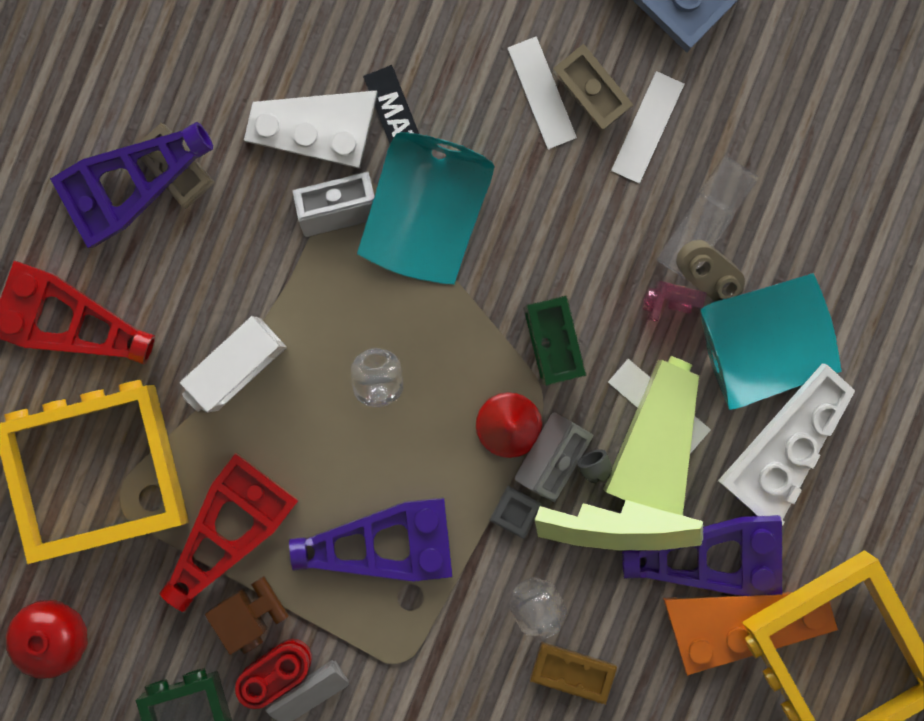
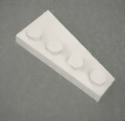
[718,363,855,526]

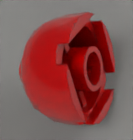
[5,600,88,679]

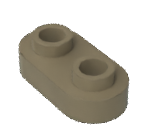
[676,240,745,301]

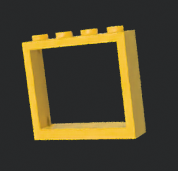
[0,380,189,564]
[742,550,924,721]

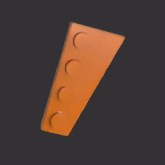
[663,592,838,676]

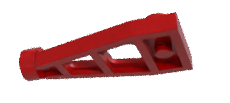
[0,261,155,365]
[159,453,299,612]

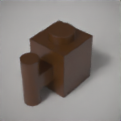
[204,576,289,655]

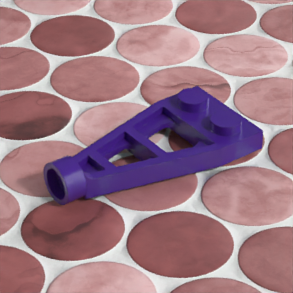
[50,122,213,248]
[289,498,453,582]
[622,515,782,596]

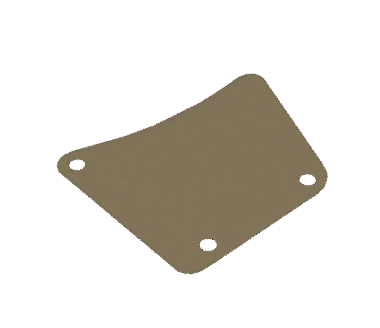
[119,174,544,664]

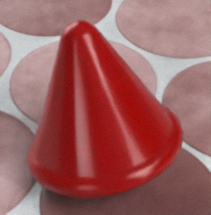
[476,392,542,458]

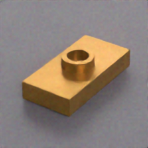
[530,642,617,705]

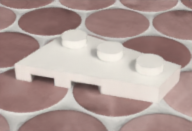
[244,91,378,169]

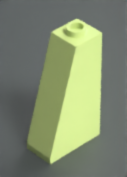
[603,356,699,516]

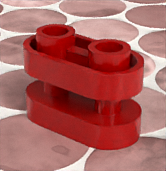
[235,639,312,709]

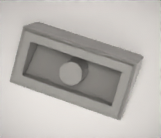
[292,172,375,237]
[515,412,594,502]
[265,660,349,721]

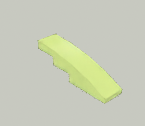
[535,500,703,550]

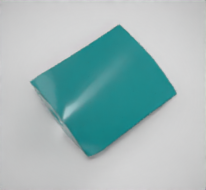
[357,132,495,285]
[700,273,842,410]

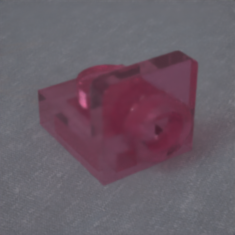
[642,281,707,322]

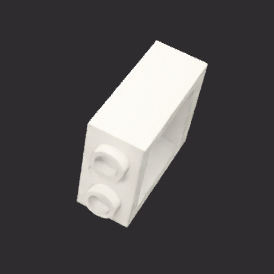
[179,316,287,413]

